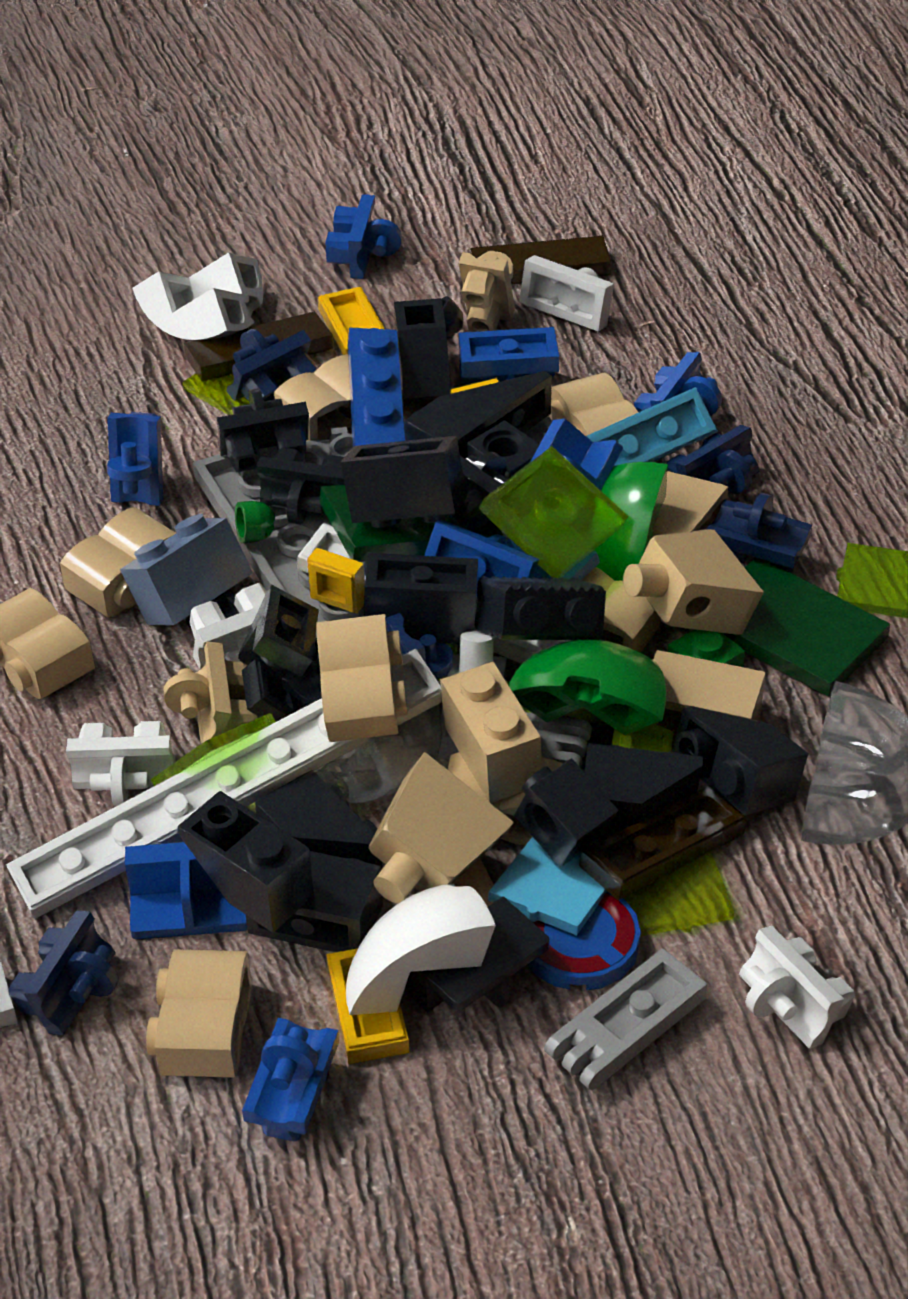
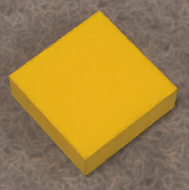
[307,547,365,614]

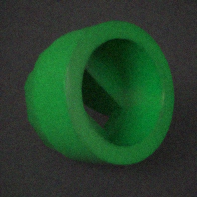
[235,501,275,543]

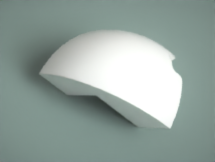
[132,253,263,340]
[346,884,496,1015]

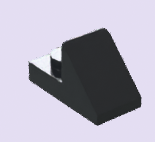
[238,585,319,677]

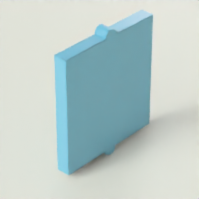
[488,837,607,935]

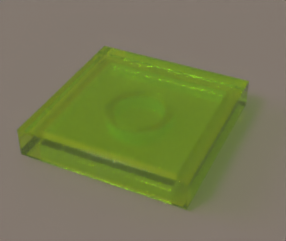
[479,446,629,579]

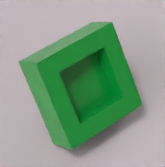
[668,629,745,667]

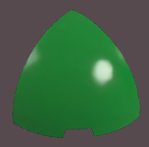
[573,462,668,581]
[509,640,666,735]

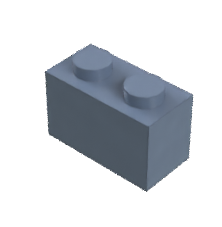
[120,514,253,625]

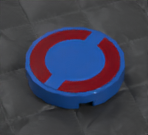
[525,891,641,990]

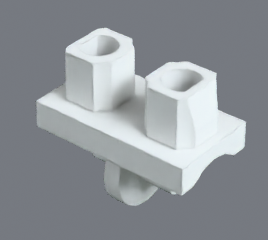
[189,583,267,669]
[66,721,176,806]
[739,926,855,1049]

